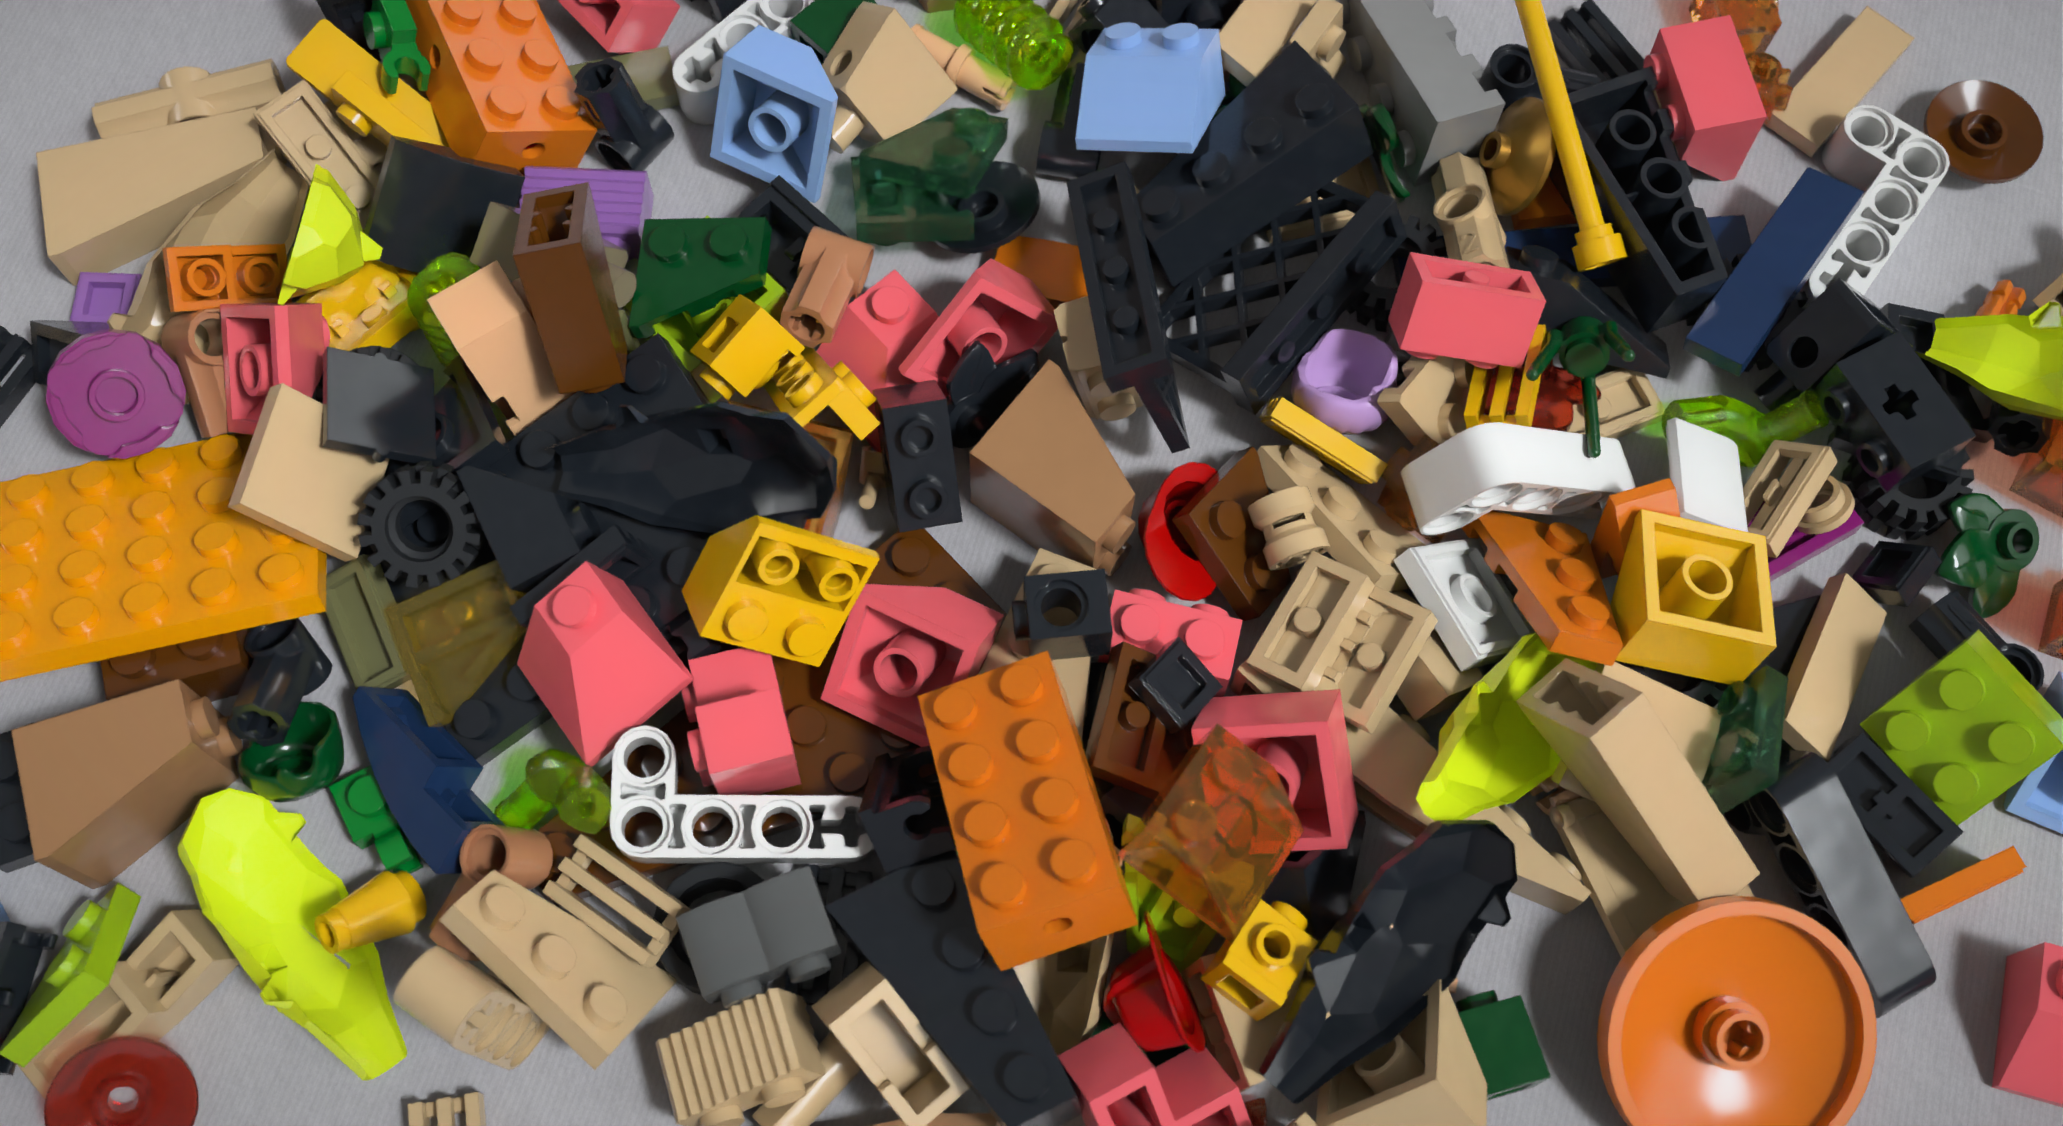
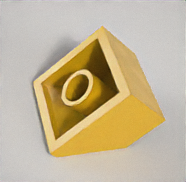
[1610,509,1777,686]

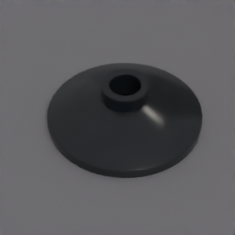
[923,161,1041,254]

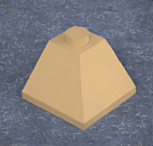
[1315,979,1487,1126]

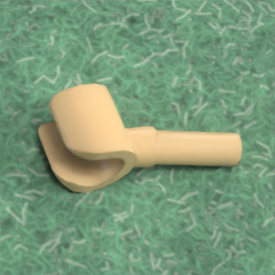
[859,445,886,509]

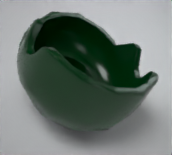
[239,701,344,803]

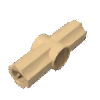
[91,58,286,139]
[1431,152,1510,268]

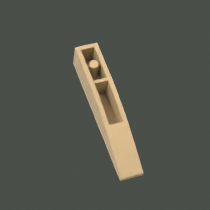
[1230,657,1592,915]

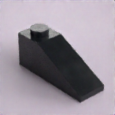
[1505,245,1671,379]

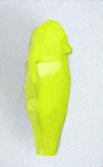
[277,164,383,305]
[1915,301,2063,421]
[1416,632,1598,826]
[177,788,407,1081]

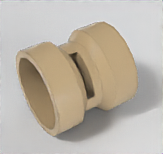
[1247,486,1331,570]

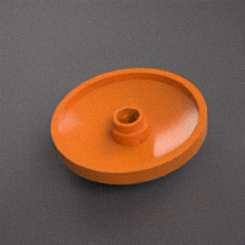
[1597,896,1877,1126]

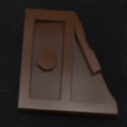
[1172,446,1291,621]
[1085,641,1205,815]

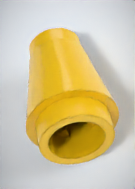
[315,870,427,954]

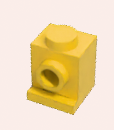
[690,294,805,401]
[1201,899,1318,1022]

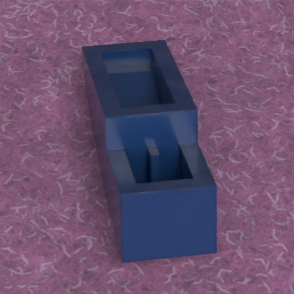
[353,686,506,874]

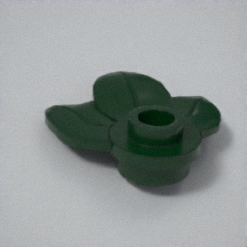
[1359,103,1410,203]
[1934,493,2039,619]

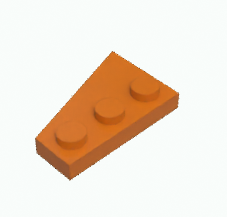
[1461,510,1623,666]

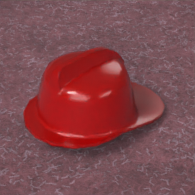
[1138,462,1218,601]
[1102,911,1205,1053]

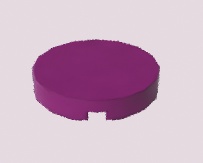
[45,329,186,459]

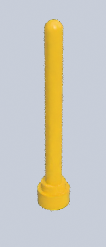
[1515,0,1627,272]

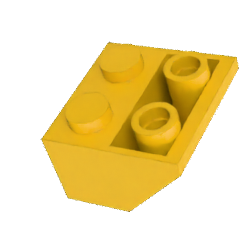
[682,515,880,667]

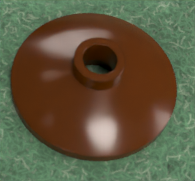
[1924,80,2044,184]

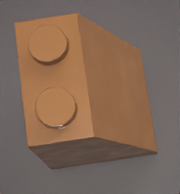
[969,359,1136,577]
[11,679,243,889]

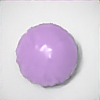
[1291,329,1398,435]

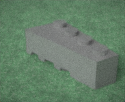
[1336,0,1506,187]

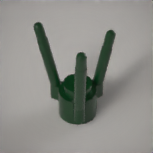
[1526,316,1635,458]

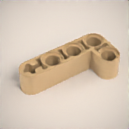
[393,946,550,1070]

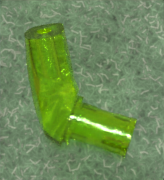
[1662,390,1829,467]
[494,748,612,834]

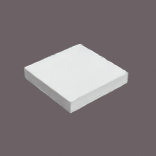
[1393,538,1535,671]

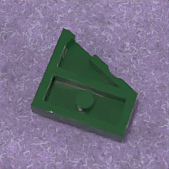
[629,217,772,338]

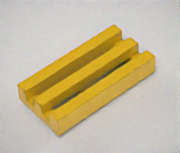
[1464,324,1547,429]
[1259,397,1388,484]

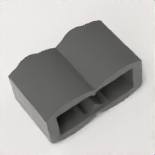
[676,866,842,1010]

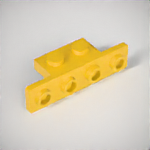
[286,19,449,147]
[295,260,439,351]
[764,345,881,441]

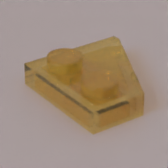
[386,560,527,727]

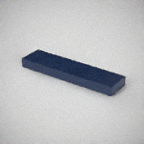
[1683,167,1864,377]

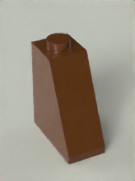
[513,182,627,394]

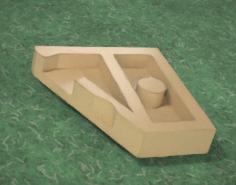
[1377,355,1474,455]

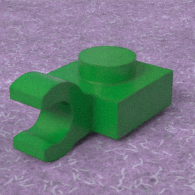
[363,0,431,94]
[328,765,423,874]

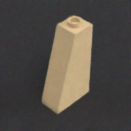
[36,107,287,286]
[1516,658,1760,905]

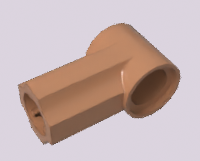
[780,226,875,348]
[161,309,232,438]
[429,824,553,961]

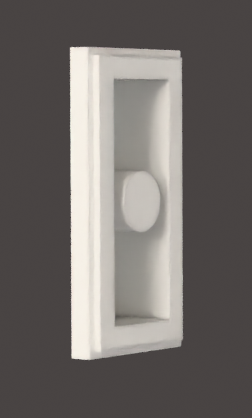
[1666,417,1748,532]

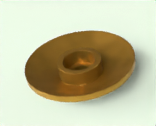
[1480,97,1556,216]

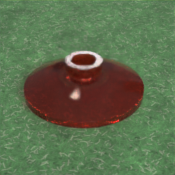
[44,1036,199,1126]

